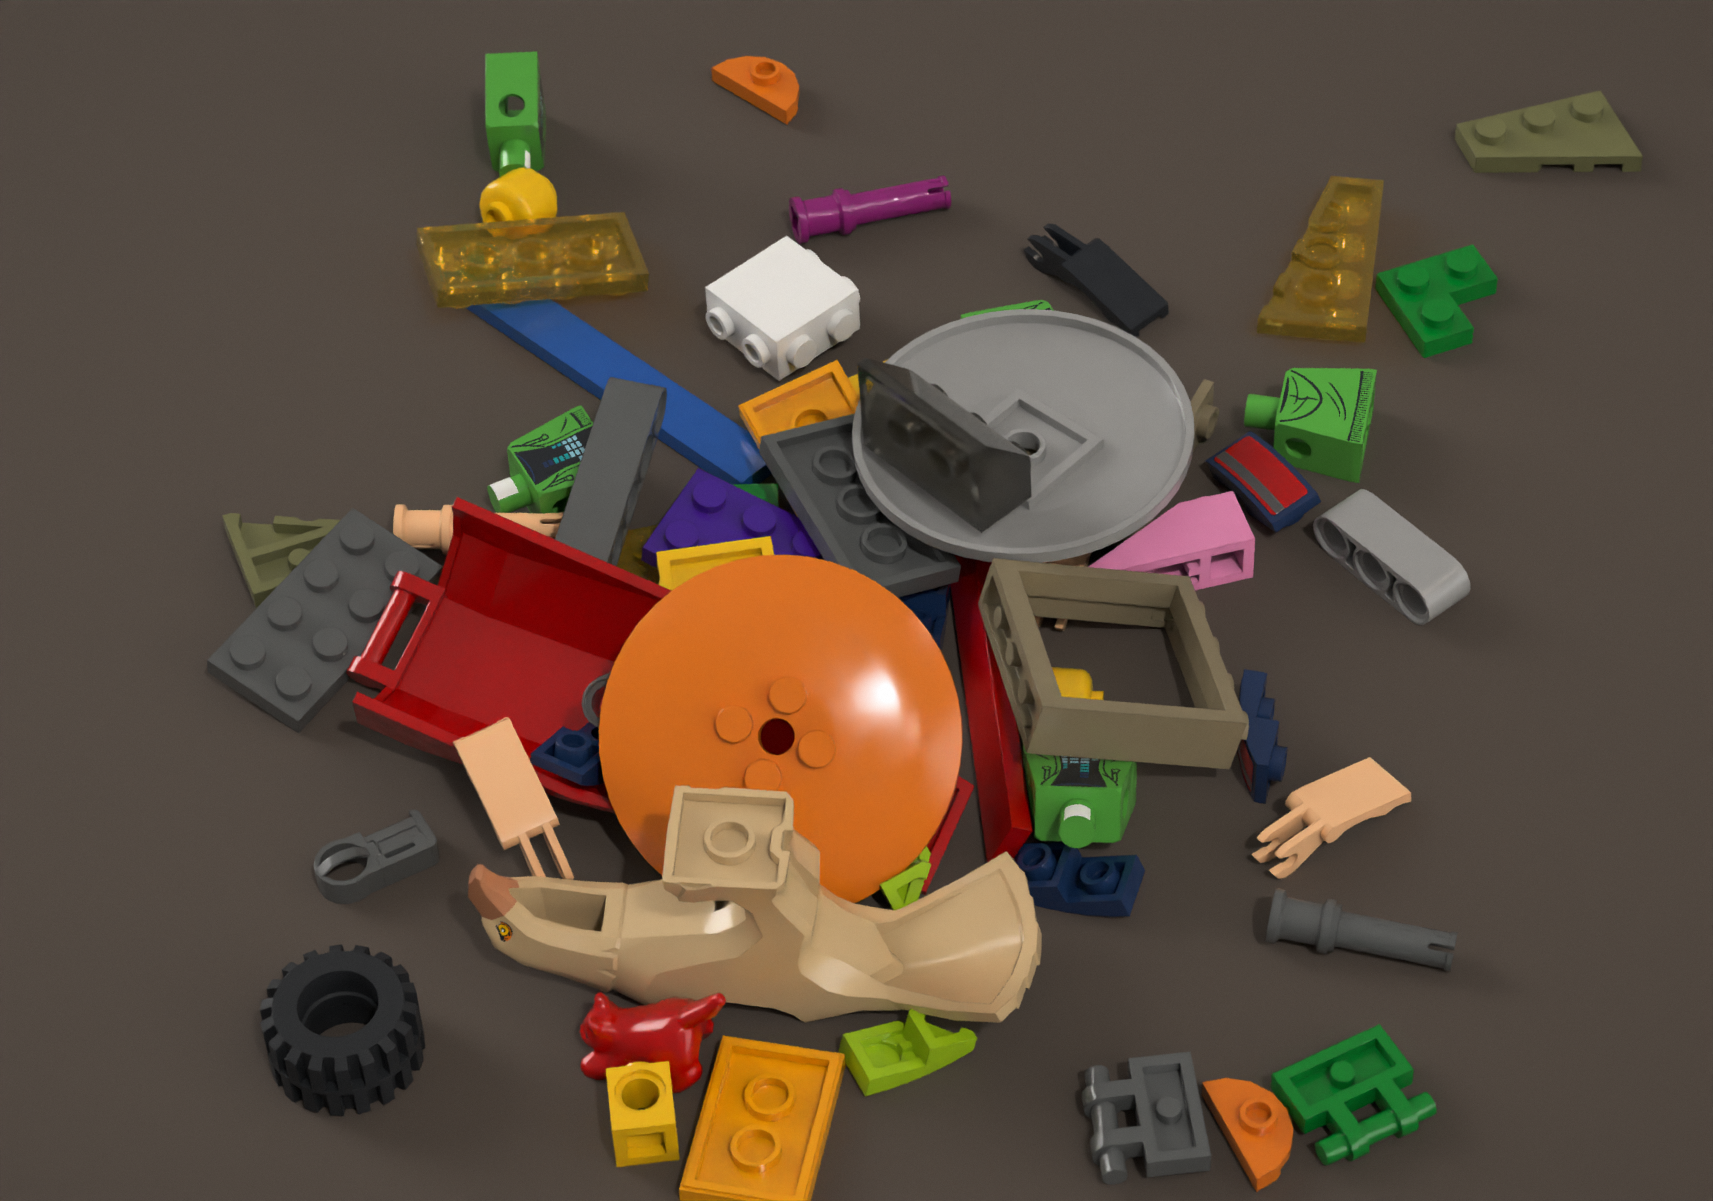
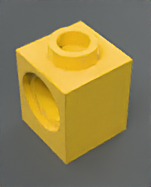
[606,1061,680,1167]

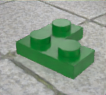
[1375,244,1498,358]

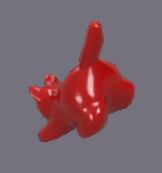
[579,992,726,1094]

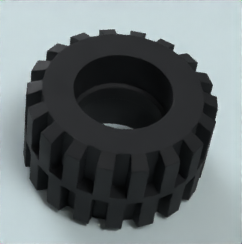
[260,945,425,1116]

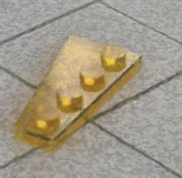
[1257,176,1384,343]

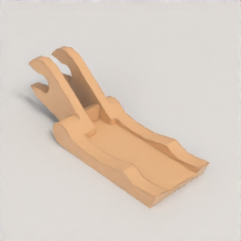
[453,717,574,880]
[1251,757,1411,879]

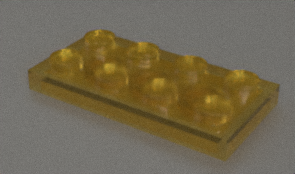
[416,212,649,308]

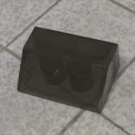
[857,358,1032,533]

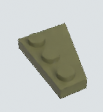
[1455,90,1643,173]

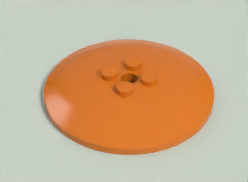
[599,555,963,904]

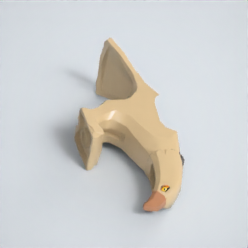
[468,786,1042,1023]

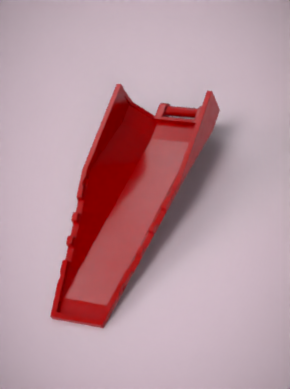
[346,497,974,895]

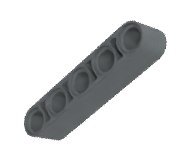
[555,377,667,566]

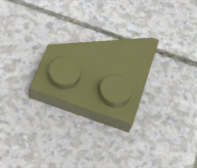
[222,513,340,608]

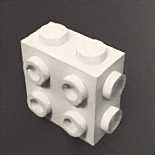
[705,236,860,381]

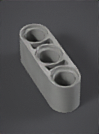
[1313,489,1471,625]

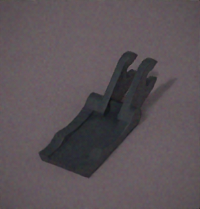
[1024,223,1169,338]

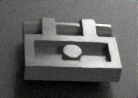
[1081,1052,1211,1185]

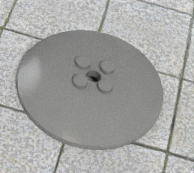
[852,309,1194,563]

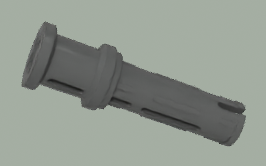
[1266,888,1458,972]

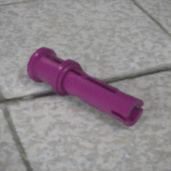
[789,175,951,244]

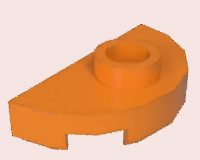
[711,56,800,125]
[1202,1078,1294,1192]

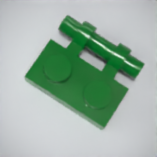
[1271,1024,1437,1166]

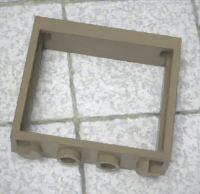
[978,558,1249,769]

